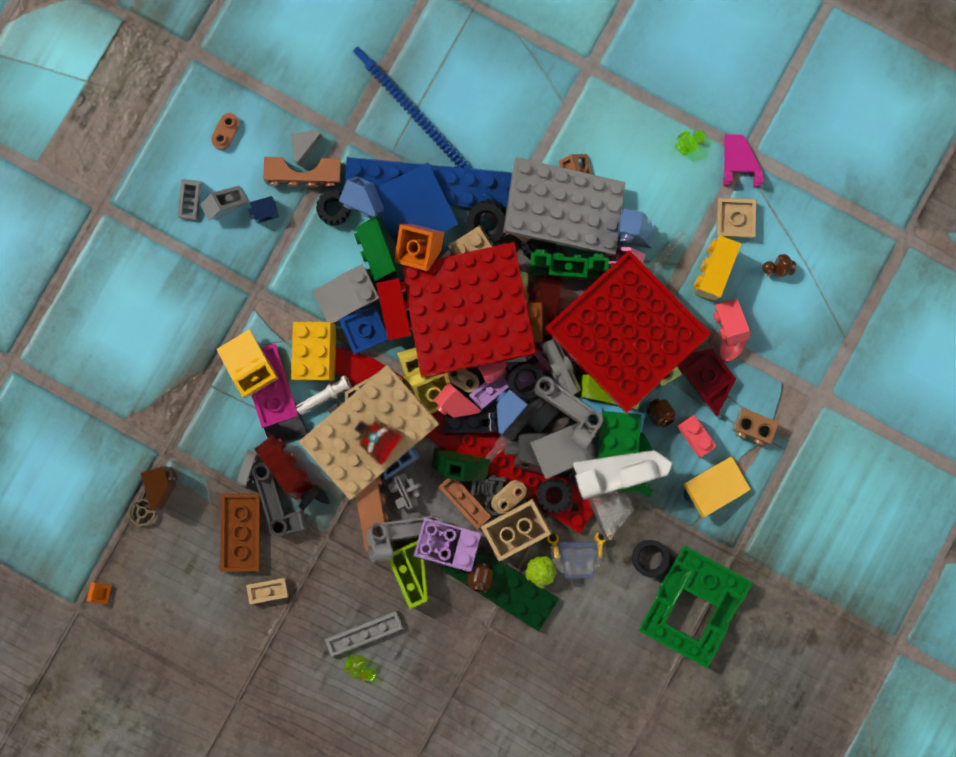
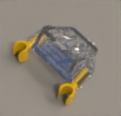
[547,532,607,587]

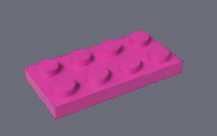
[252,344,299,428]

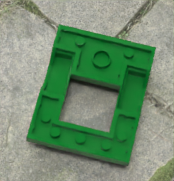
[638,545,753,669]

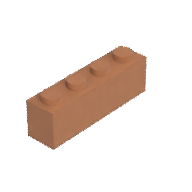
[356,474,392,552]

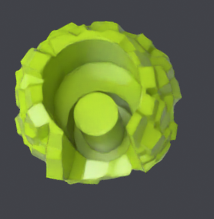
[525,556,556,588]

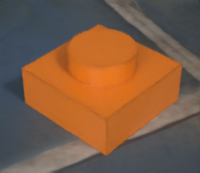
[87,582,112,604]

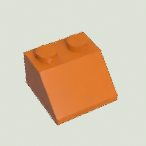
[394,224,444,271]

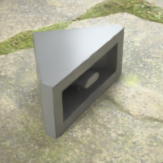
[291,130,323,166]

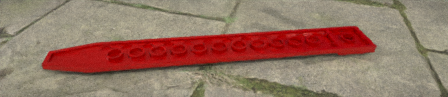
[335,346,600,534]

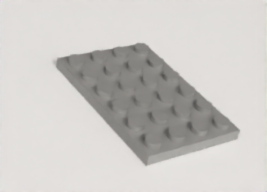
[503,157,625,256]

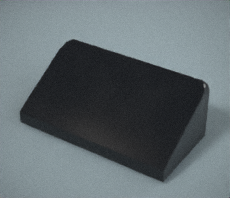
[264,416,307,446]

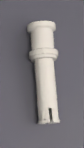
[296,375,352,416]

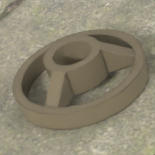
[128,499,156,526]

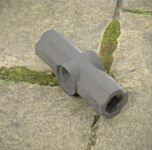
[541,339,581,395]

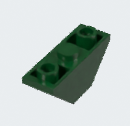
[432,448,490,481]

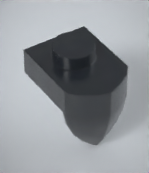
[298,484,330,511]

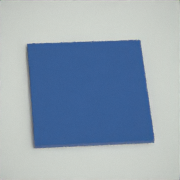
[376,162,459,245]

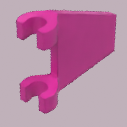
[723,134,763,187]

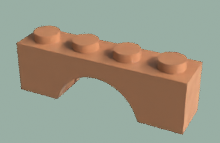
[263,157,342,188]

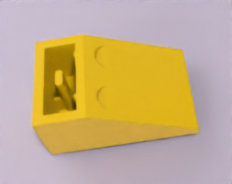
[217,329,279,398]

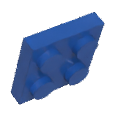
[339,305,388,355]

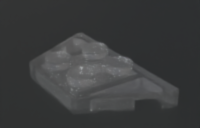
[589,490,634,541]

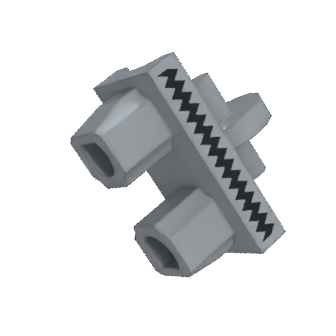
[388,473,422,510]

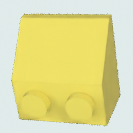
[404,373,450,414]

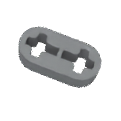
[237,450,258,488]

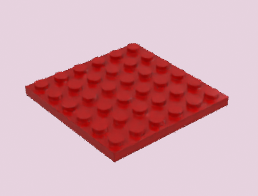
[402,242,536,378]
[545,250,711,414]

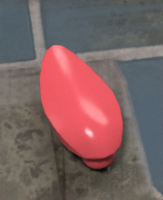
[720,340,747,362]

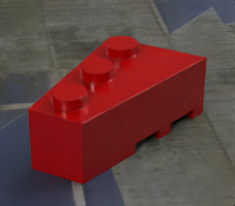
[376,279,413,340]

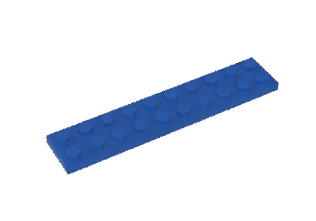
[345,157,512,208]

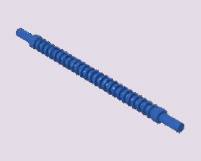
[353,47,473,168]

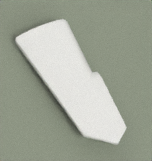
[573,451,672,499]

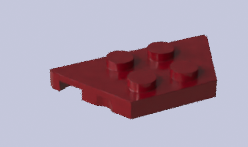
[677,349,736,417]

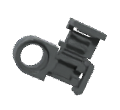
[471,475,507,515]

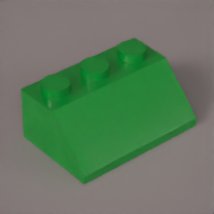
[354,216,397,283]

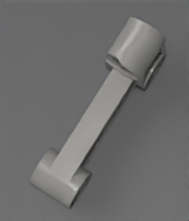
[535,377,603,449]
[366,515,443,563]

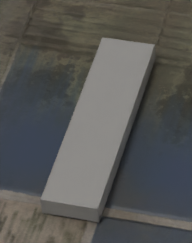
[324,610,404,657]

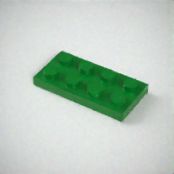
[599,411,641,492]

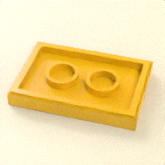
[683,456,751,518]

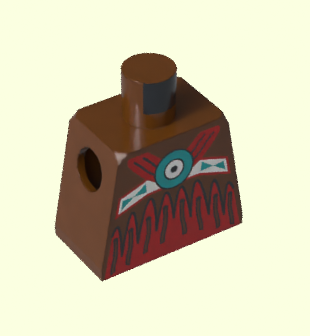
[354,420,404,466]

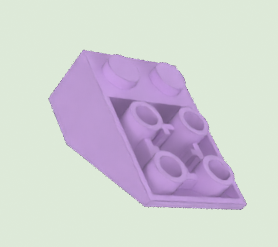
[414,518,481,572]

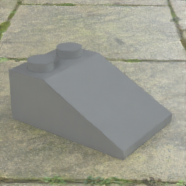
[313,264,380,323]
[531,423,599,479]

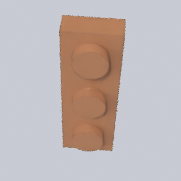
[438,478,491,529]

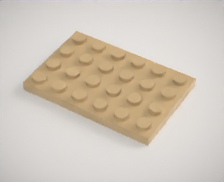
[299,365,439,500]

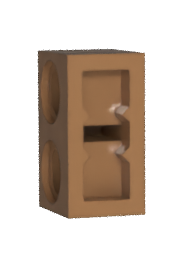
[732,408,779,446]

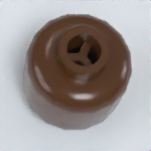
[647,398,676,428]
[467,563,494,593]

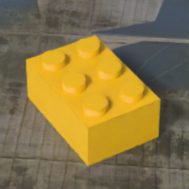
[692,235,741,302]
[291,322,336,382]

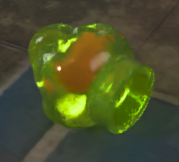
[675,130,706,156]
[343,655,374,682]

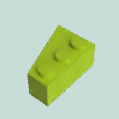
[389,541,428,609]

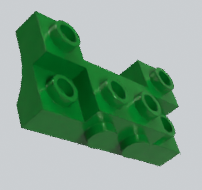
[529,250,609,280]

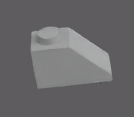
[200,186,248,221]

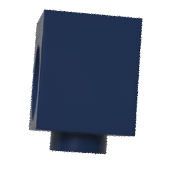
[248,196,279,223]

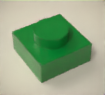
[636,482,653,497]

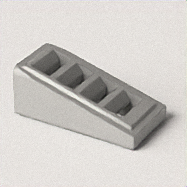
[178,179,202,220]

